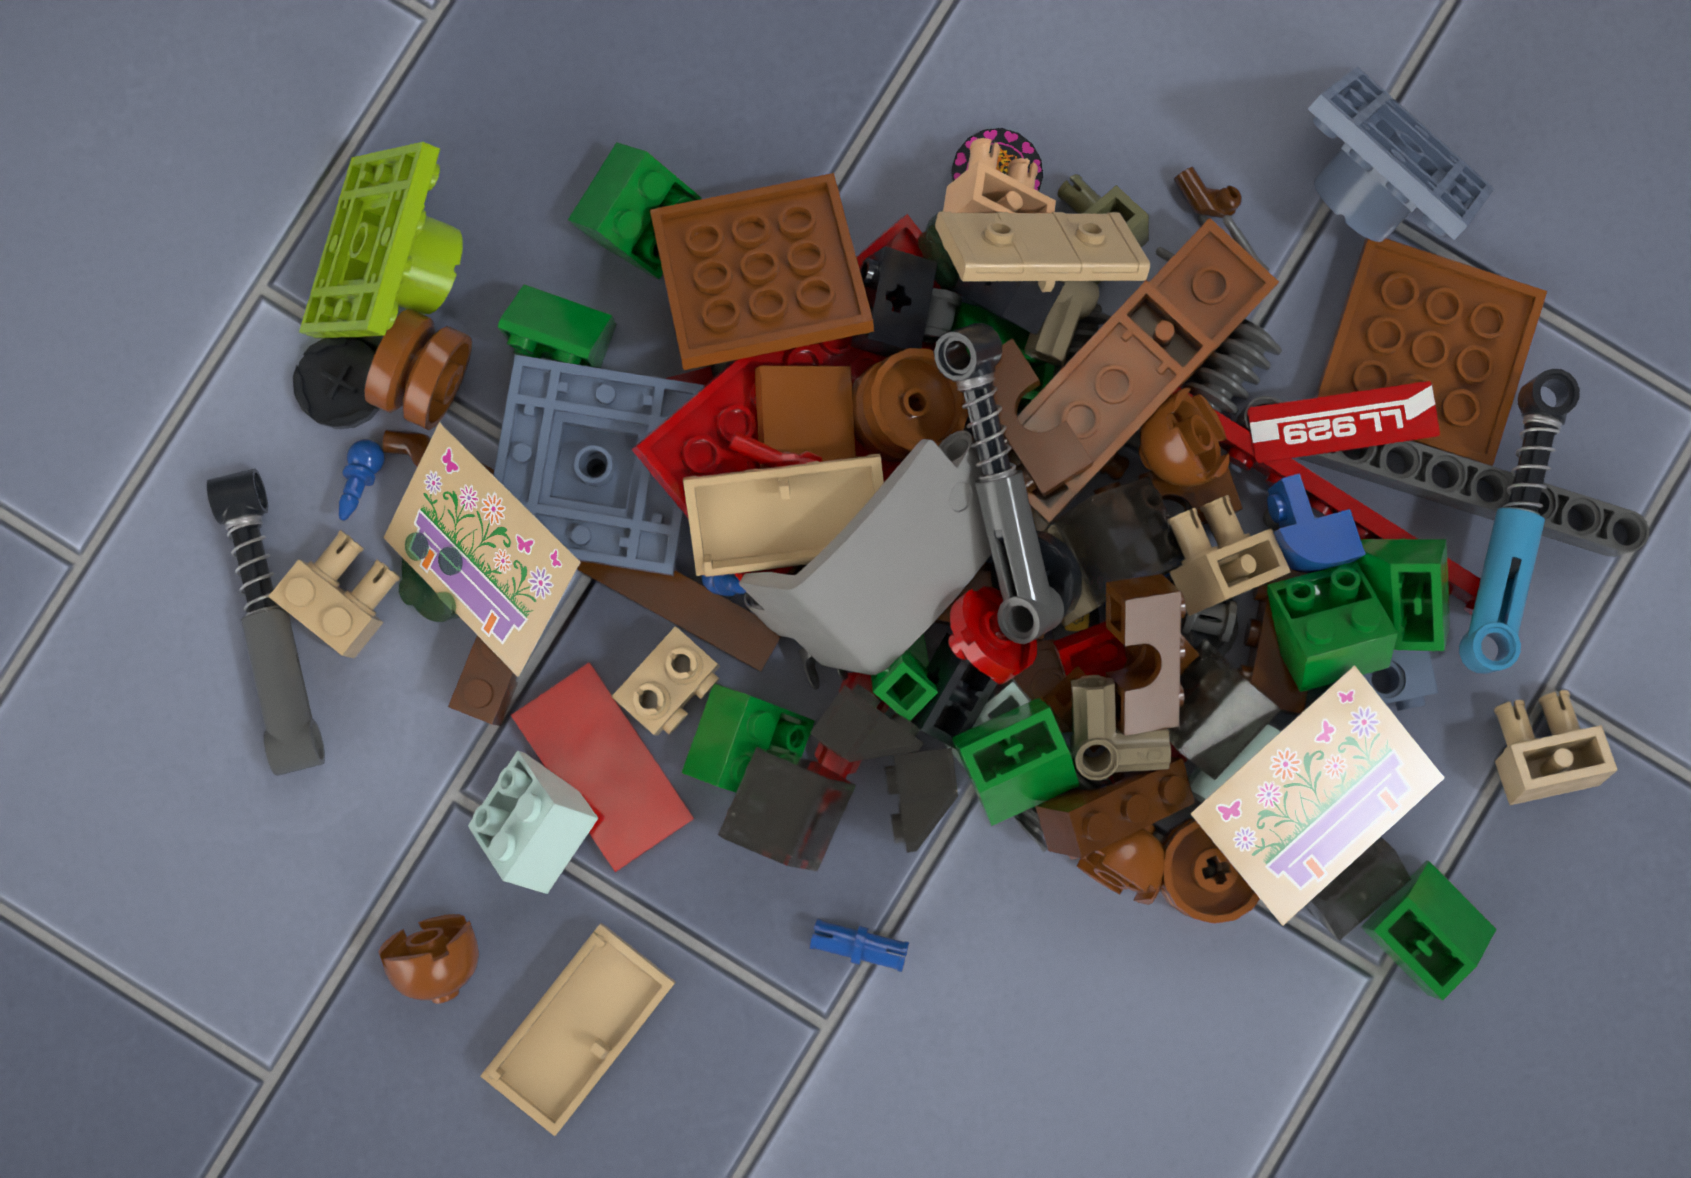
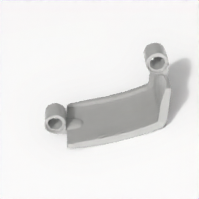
[739,430,991,675]

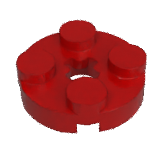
[949,586,1037,684]

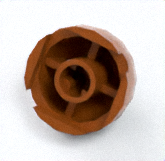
[1139,388,1229,487]
[1069,824,1165,905]
[378,914,479,1004]

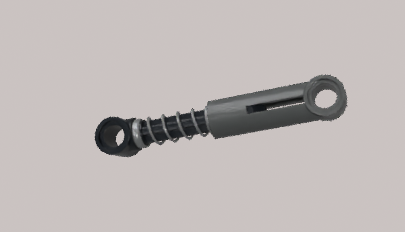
[934,323,1064,644]
[207,468,325,776]

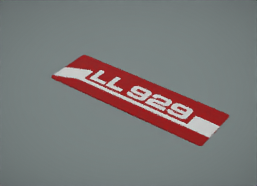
[1248,381,1440,463]

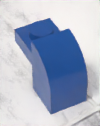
[1267,473,1366,573]

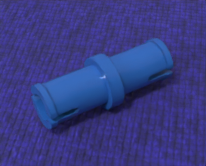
[810,919,909,972]

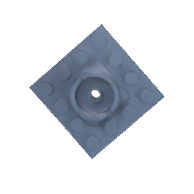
[1308,66,1494,242]
[493,355,704,576]

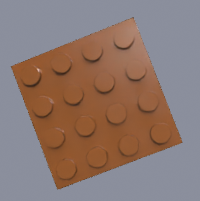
[650,173,874,370]
[1314,238,1547,466]

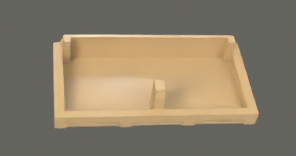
[935,212,1150,292]
[683,453,884,577]
[480,923,676,1136]

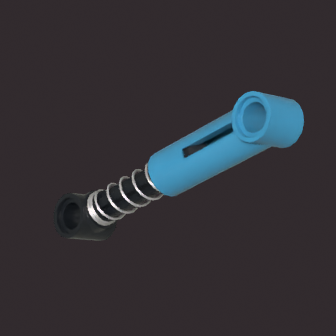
[1459,369,1580,674]

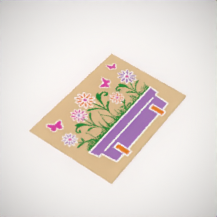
[383,422,581,677]
[1190,665,1444,926]

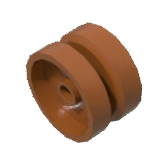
[365,308,472,430]
[852,348,969,462]
[1160,818,1260,924]

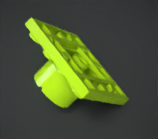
[299,142,463,338]

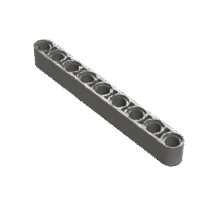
[1236,396,1649,557]

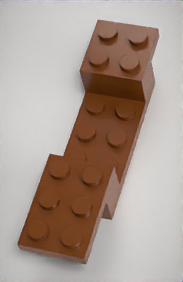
[1007,218,1279,531]

